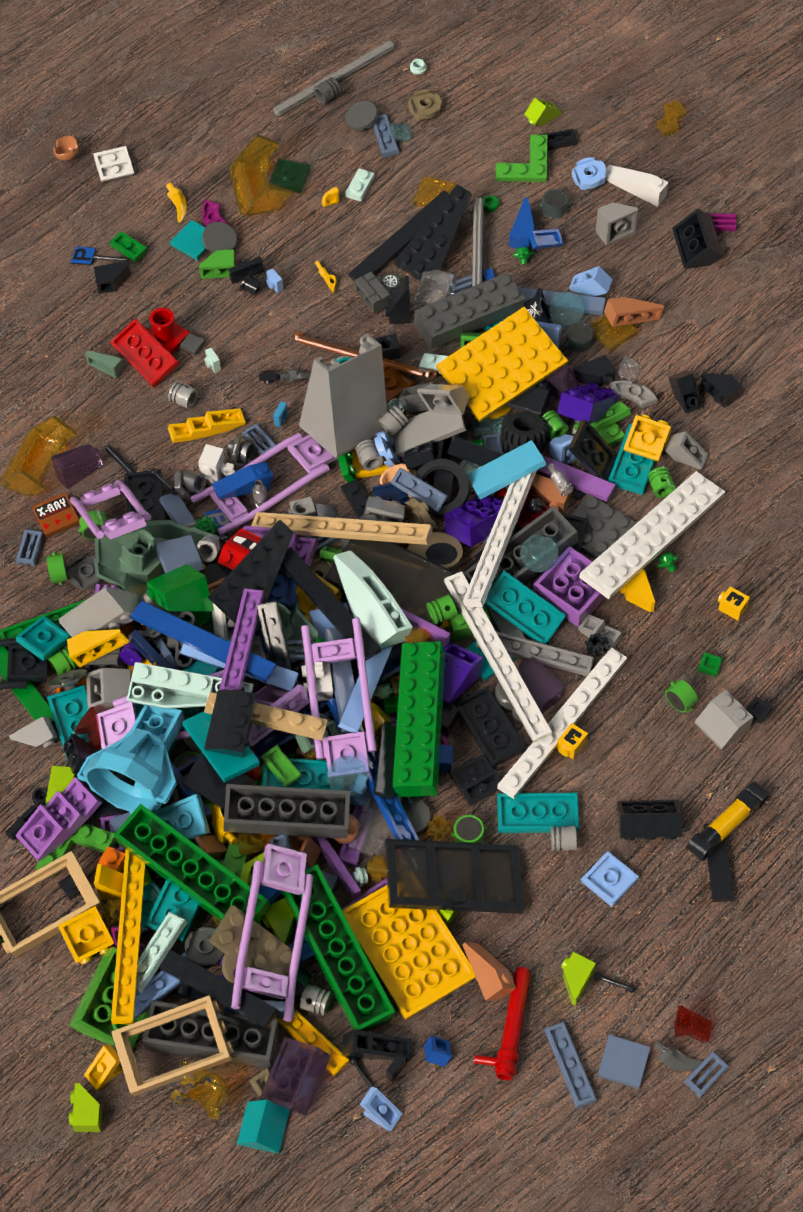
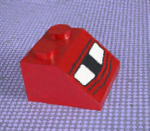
[218,528,262,570]

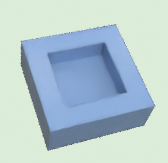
[266,269,283,293]

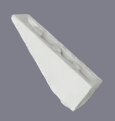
[605,165,668,207]

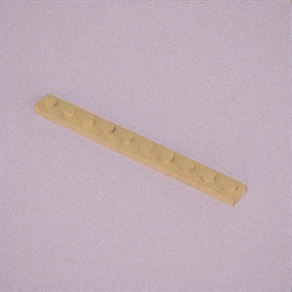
[251,512,433,545]

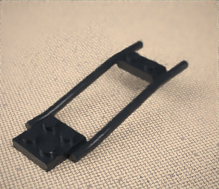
[0,638,48,690]

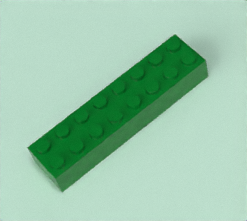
[393,641,445,797]
[114,803,271,923]
[280,865,395,1032]

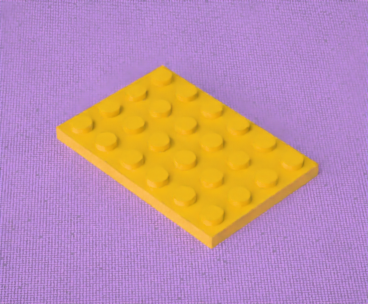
[436,307,568,422]
[342,871,476,1020]

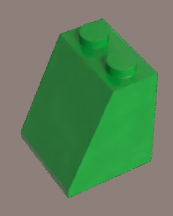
[147,564,214,611]

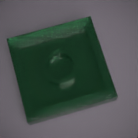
[268,158,311,194]

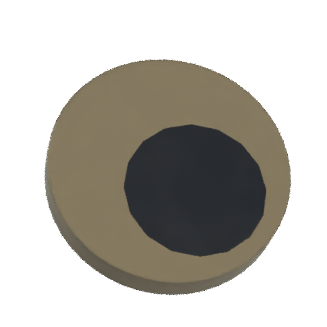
[408,532,463,576]

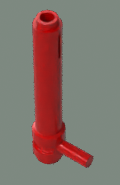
[474,967,531,1081]

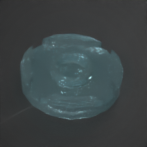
[549,292,584,327]
[520,535,559,572]
[327,756,368,796]

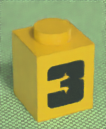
[718,587,750,620]
[557,723,588,759]

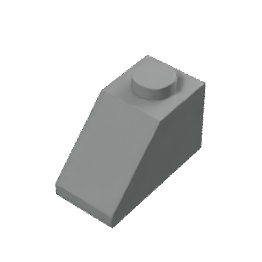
[664,431,708,469]
[9,717,60,749]

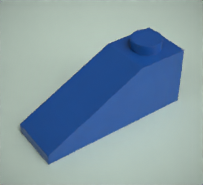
[509,197,534,250]
[212,462,274,500]

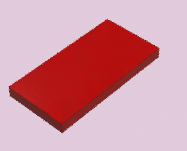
[110,318,180,388]

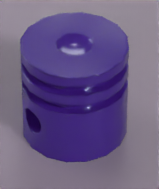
[119,634,149,666]

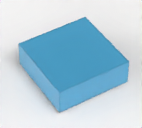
[273,402,288,427]

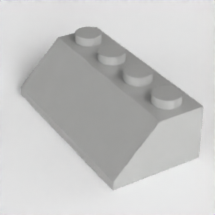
[59,587,139,637]

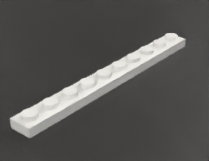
[463,470,537,607]
[444,571,552,743]
[498,647,627,799]

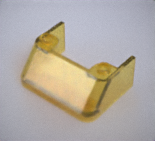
[230,134,292,216]
[0,415,78,497]

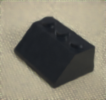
[672,209,723,269]
[505,381,553,416]
[204,690,258,758]
[617,800,682,840]

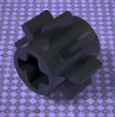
[585,633,610,658]

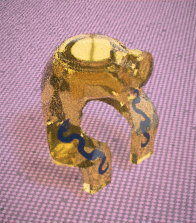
[170,1060,228,1119]

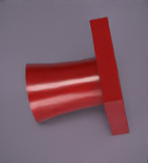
[148,308,190,355]

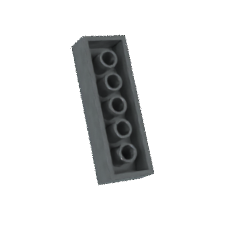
[413,272,525,349]
[464,506,579,608]
[224,784,350,839]
[143,1001,279,1069]

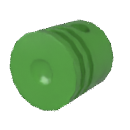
[541,410,569,441]
[648,467,676,498]
[426,594,457,625]
[48,647,79,676]

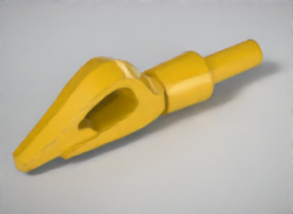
[315,261,337,294]

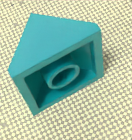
[237,1100,290,1154]

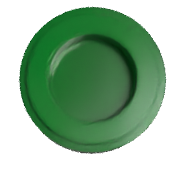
[483,195,499,212]

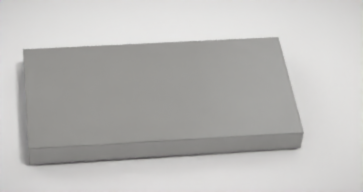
[393,411,466,457]

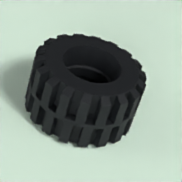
[500,412,548,453]

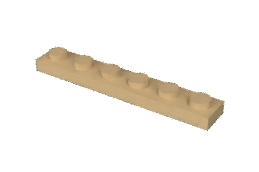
[205,692,328,741]

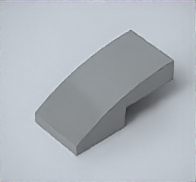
[578,614,623,649]

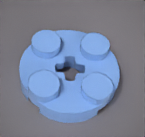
[572,157,607,190]
[374,431,400,468]

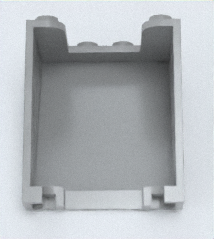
[299,334,387,458]

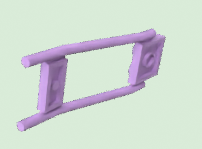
[191,433,338,536]
[70,480,151,540]
[301,618,377,778]
[96,670,224,749]
[231,844,313,1021]

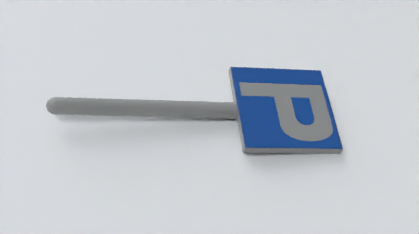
[183,509,231,530]

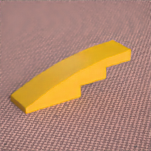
[168,408,246,443]

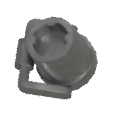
[227,435,256,467]
[174,468,206,502]

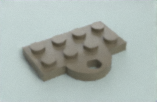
[209,905,293,985]

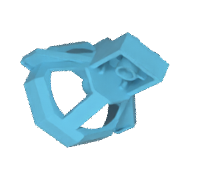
[77,705,185,815]

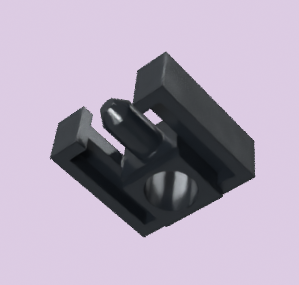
[403,441,436,470]

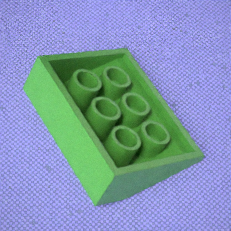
[68,947,159,1049]

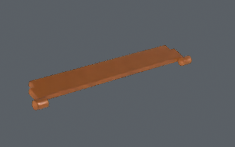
[294,332,438,378]

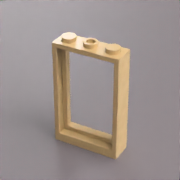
[0,851,103,958]
[111,995,234,1097]

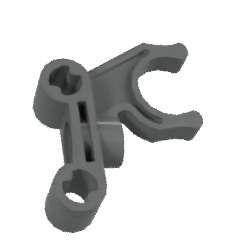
[138,603,197,670]

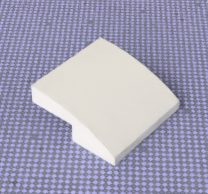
[93,146,134,182]

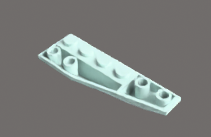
[333,551,413,649]
[126,662,253,709]

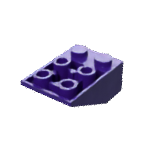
[557,383,620,424]
[445,495,503,547]
[443,642,484,704]

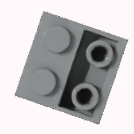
[86,668,132,714]

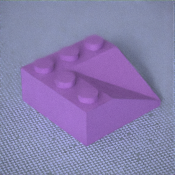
[533,546,606,627]

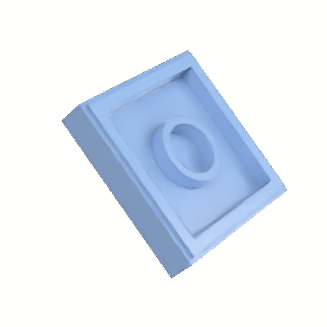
[581,851,639,907]

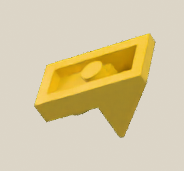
[84,1044,123,1090]

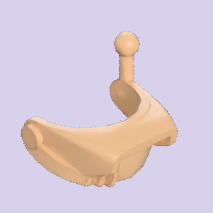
[380,464,417,498]

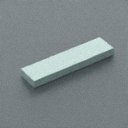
[136,912,187,994]

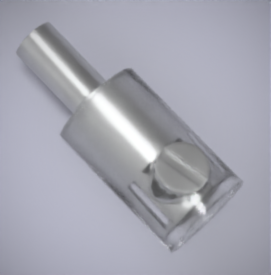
[547,463,573,497]
[252,480,268,507]

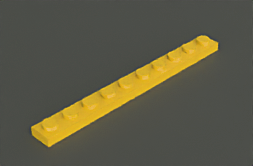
[111,849,146,1024]

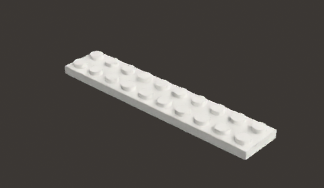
[579,471,725,599]

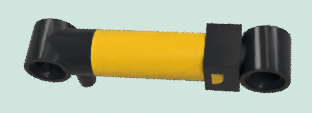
[686,781,771,861]

